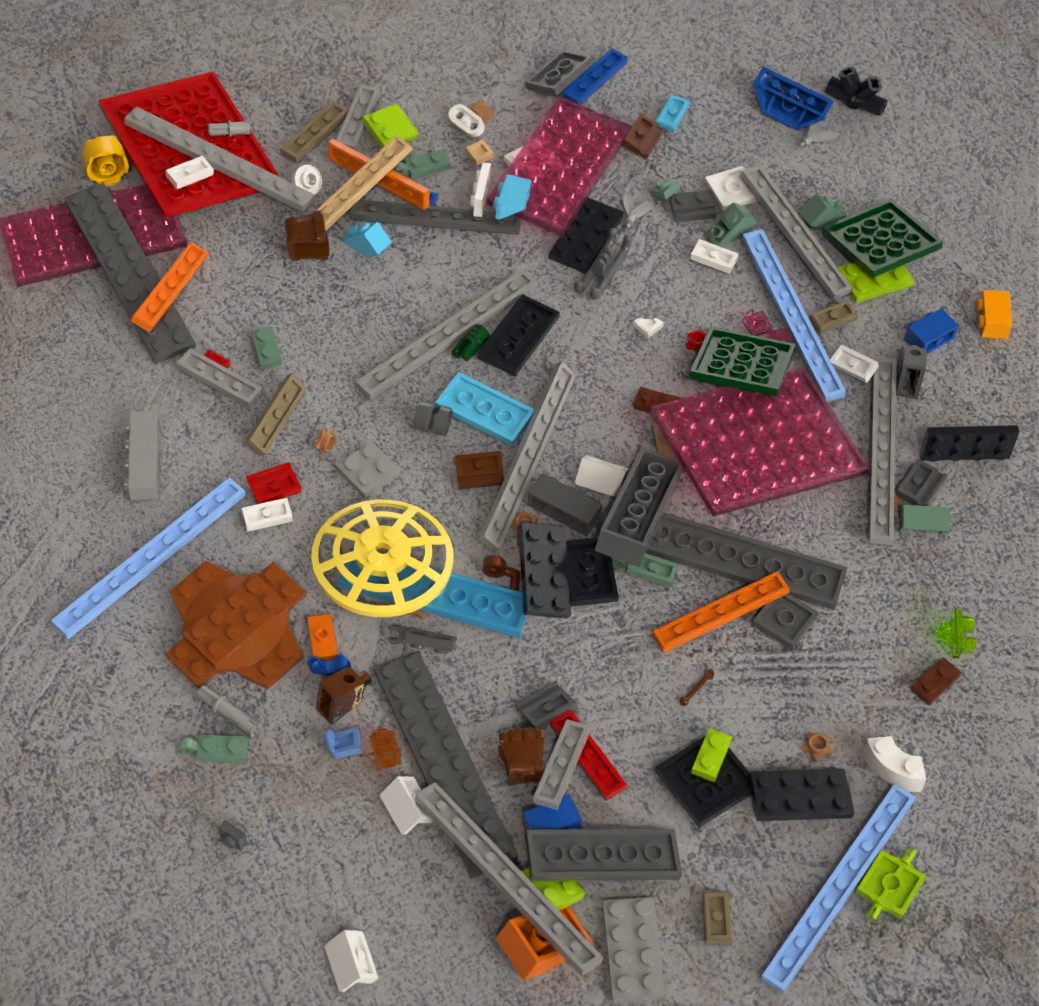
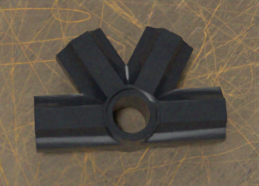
[825,66,888,116]

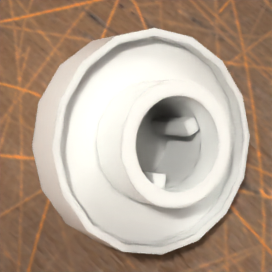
[291,165,322,194]

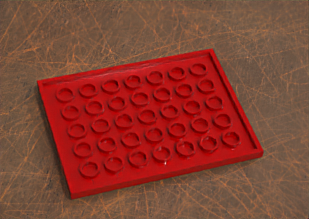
[99,71,280,218]

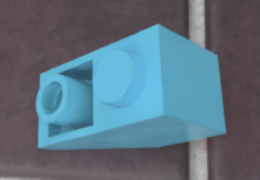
[493,174,532,220]
[342,221,392,257]

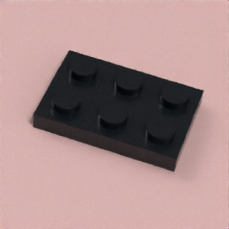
[566,538,619,607]

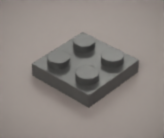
[752,594,819,650]

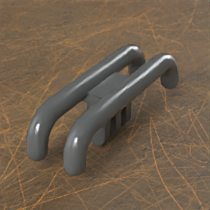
[574,228,632,300]

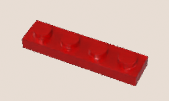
[550,710,627,801]

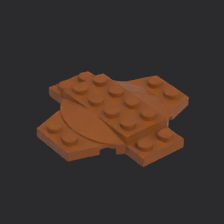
[165,561,306,690]

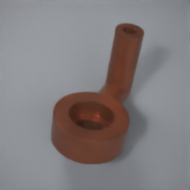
[482,555,521,592]

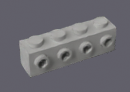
[124,411,160,500]

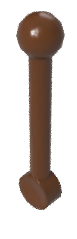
[679,669,714,706]

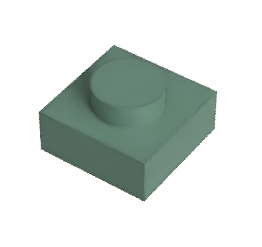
[649,179,680,200]

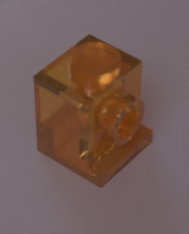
[369,728,401,771]

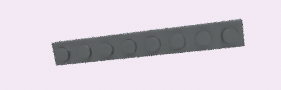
[350,200,521,235]

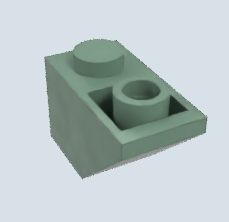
[799,193,848,230]
[706,202,758,247]

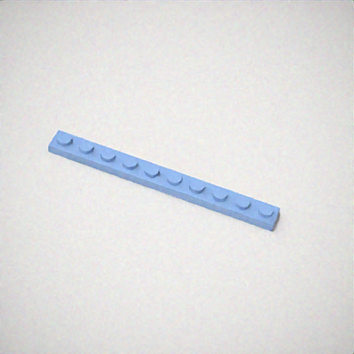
[742,229,846,402]
[51,477,246,640]
[761,784,916,994]

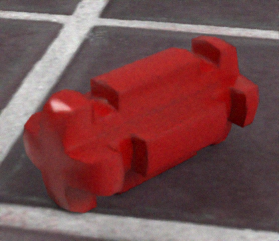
[204,350,230,369]

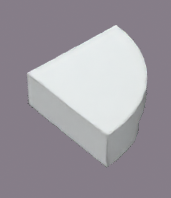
[632,318,664,338]

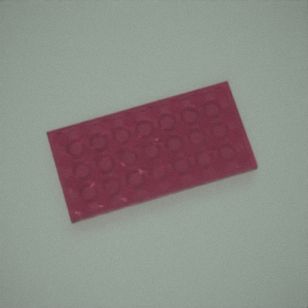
[486,96,632,236]
[0,184,187,287]

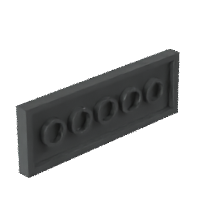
[525,829,682,881]

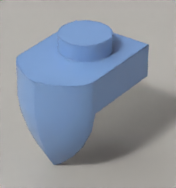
[324,727,362,759]

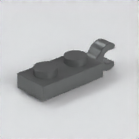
[389,624,457,654]

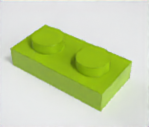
[691,728,733,782]

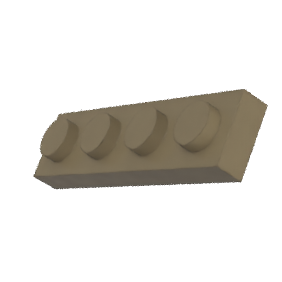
[280,101,349,163]
[245,374,307,456]

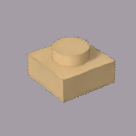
[465,140,494,166]

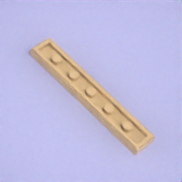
[317,135,412,231]

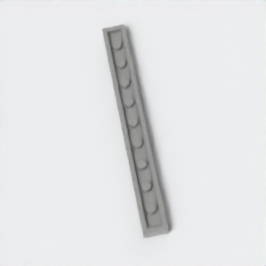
[124,106,315,212]
[356,269,537,400]
[869,358,896,545]
[478,361,576,552]
[415,782,603,976]

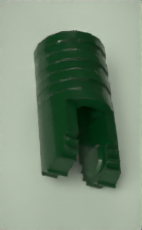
[451,324,490,361]

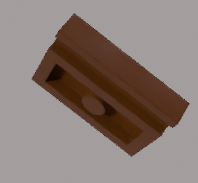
[621,113,666,160]
[455,451,504,490]

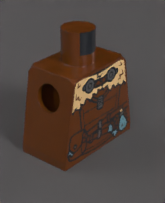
[316,667,372,725]

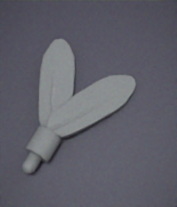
[799,121,839,147]
[622,194,654,228]

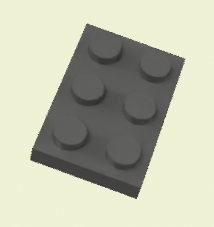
[525,49,594,96]

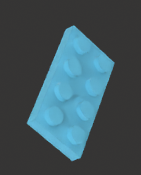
[435,372,535,446]

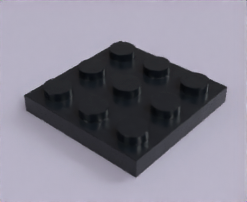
[655,736,751,828]

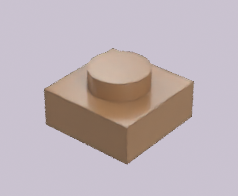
[469,100,494,123]

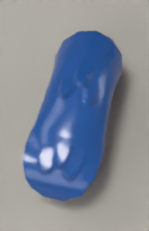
[307,654,351,675]

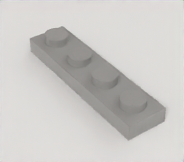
[336,85,380,151]
[177,348,263,408]
[533,719,590,810]

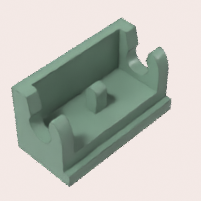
[899,504,950,535]

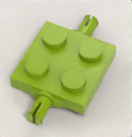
[856,847,927,921]

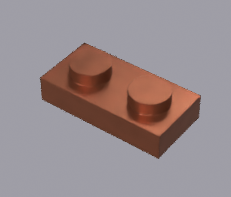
[633,387,683,420]
[911,657,962,706]

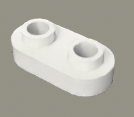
[449,104,485,137]

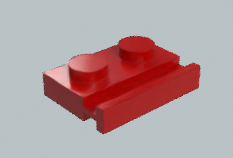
[246,462,302,504]

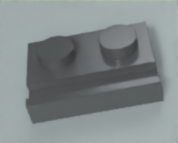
[669,190,717,222]
[896,459,948,506]
[515,681,576,729]

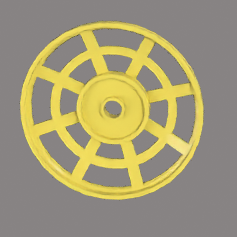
[311,499,453,617]

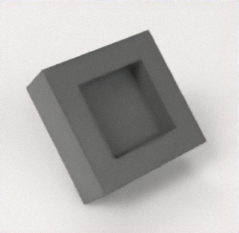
[219,820,247,851]

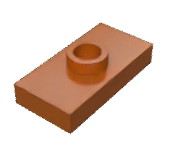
[308,614,338,661]

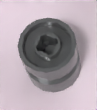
[414,401,453,436]

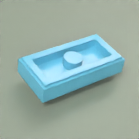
[655,95,690,133]

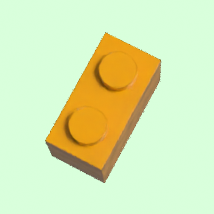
[976,290,1012,339]

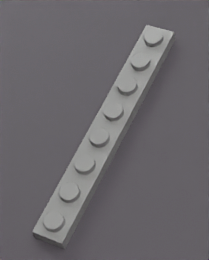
[741,165,852,300]

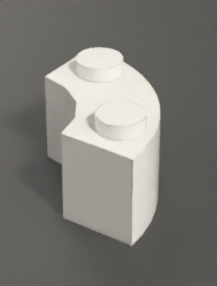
[863,736,926,792]

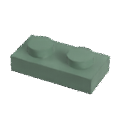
[251,326,282,370]

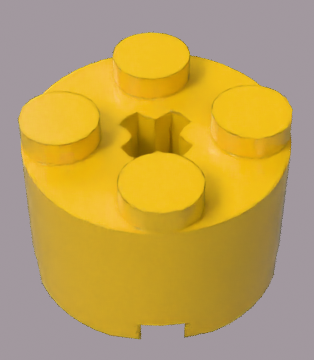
[82,135,129,185]

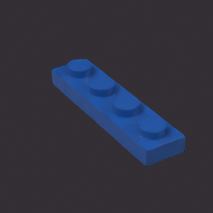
[562,48,628,107]

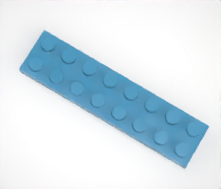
[338,546,528,638]

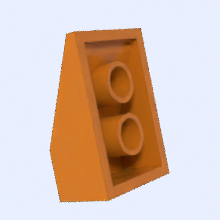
[496,906,594,981]

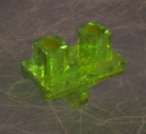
[936,609,976,659]

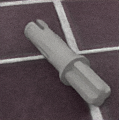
[197,685,261,738]

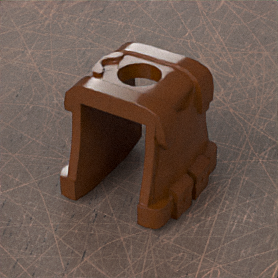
[285,210,330,261]
[498,727,545,786]

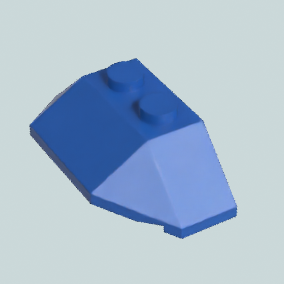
[753,66,834,131]

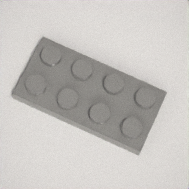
[602,897,665,1003]

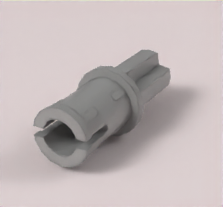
[208,120,250,137]

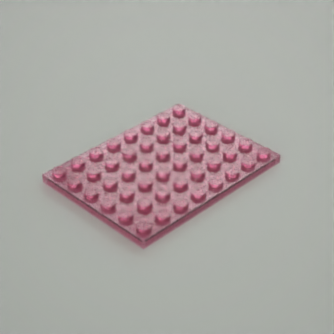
[650,368,871,517]

